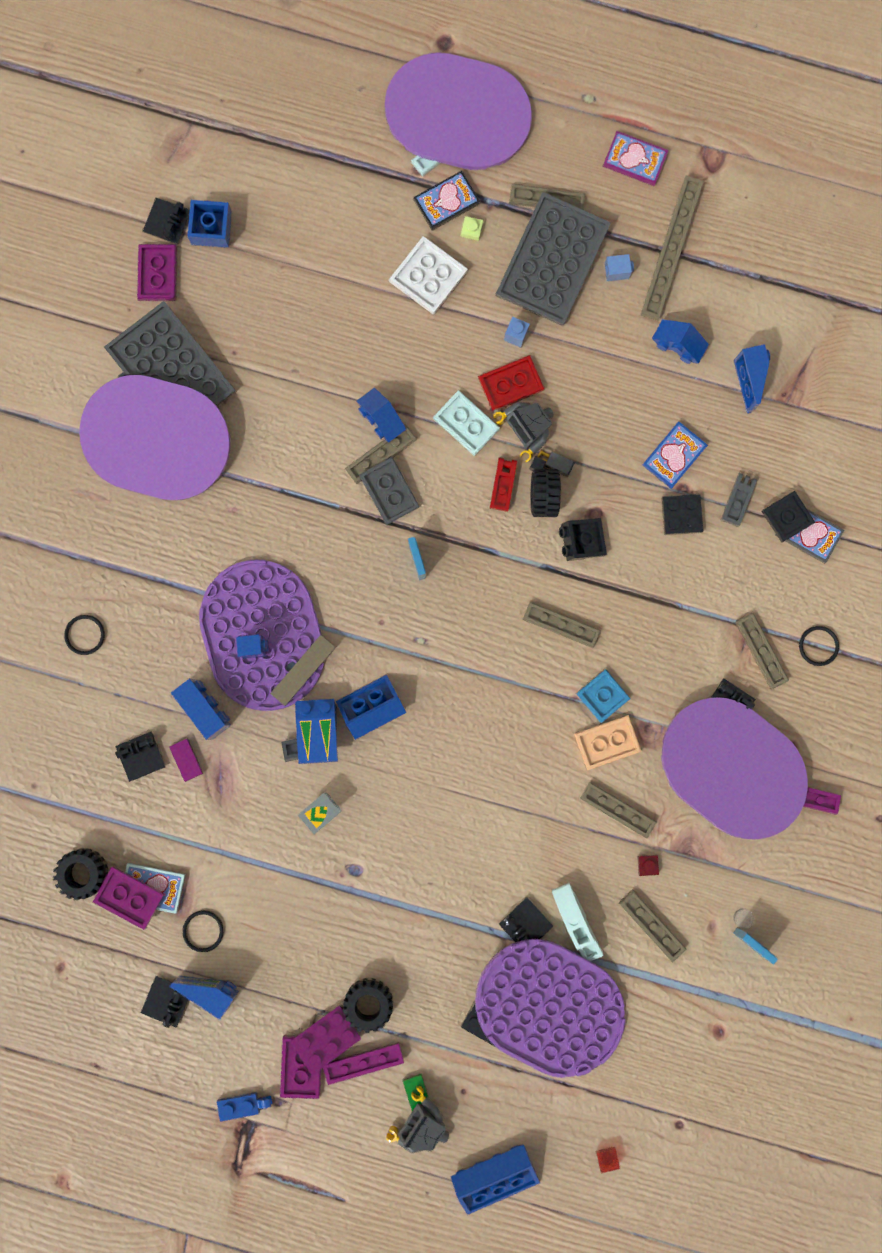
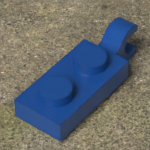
[217,1092,273,1122]

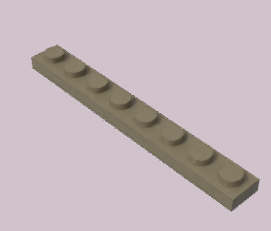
[641,175,703,321]

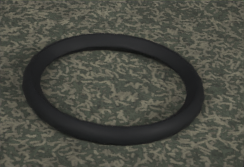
[64,615,105,655]
[799,626,839,666]
[182,910,224,952]

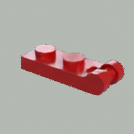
[489,457,517,512]

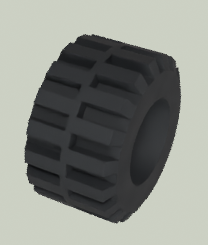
[530,469,561,517]
[53,848,108,900]
[343,978,393,1033]

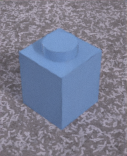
[604,254,634,282]
[504,317,530,348]

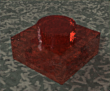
[596,1146,620,1173]

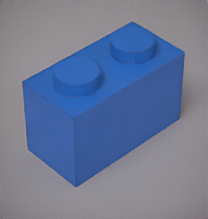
[236,634,269,659]

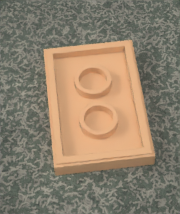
[574,715,642,771]

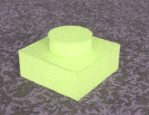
[461,216,483,241]

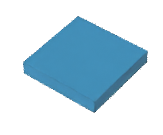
[408,537,426,580]
[576,669,631,723]
[733,928,778,965]

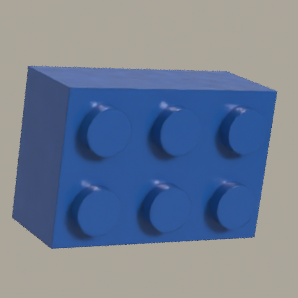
[171,678,231,740]

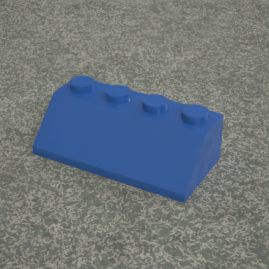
[450,1144,540,1215]

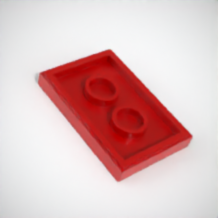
[478,355,544,412]

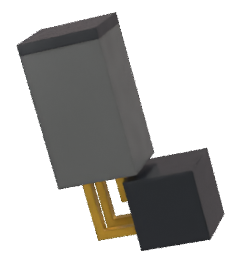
[529,450,575,477]

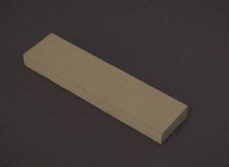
[509,184,585,210]
[345,424,417,485]
[523,602,601,648]
[735,613,789,689]
[270,635,336,706]
[580,782,657,838]
[619,890,687,962]

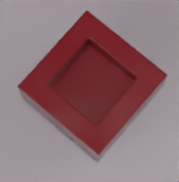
[637,855,659,876]

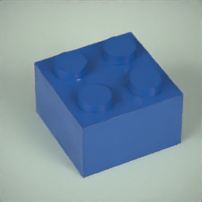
[187,200,232,248]

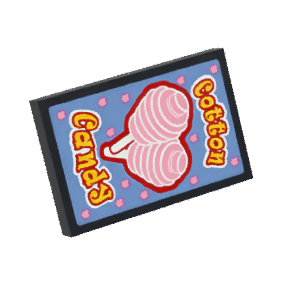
[413,170,480,231]

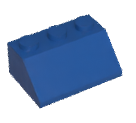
[336,675,406,740]

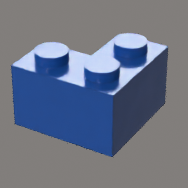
[652,319,709,364]
[357,388,406,443]

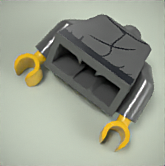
[493,402,554,462]
[386,1086,449,1153]

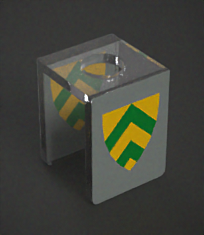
[298,792,341,834]

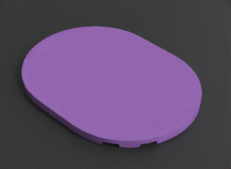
[385,53,532,170]
[79,375,230,500]
[199,560,324,711]
[661,698,808,840]
[475,939,625,1078]

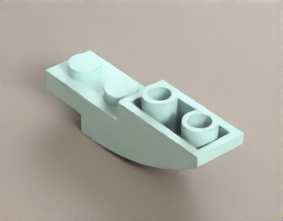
[552,883,603,961]

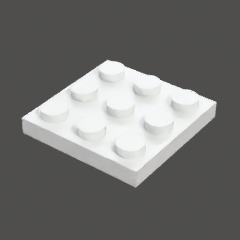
[389,236,468,315]

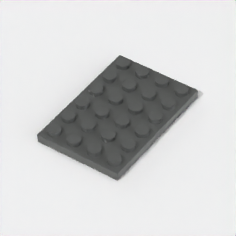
[495,192,611,326]
[104,301,236,406]

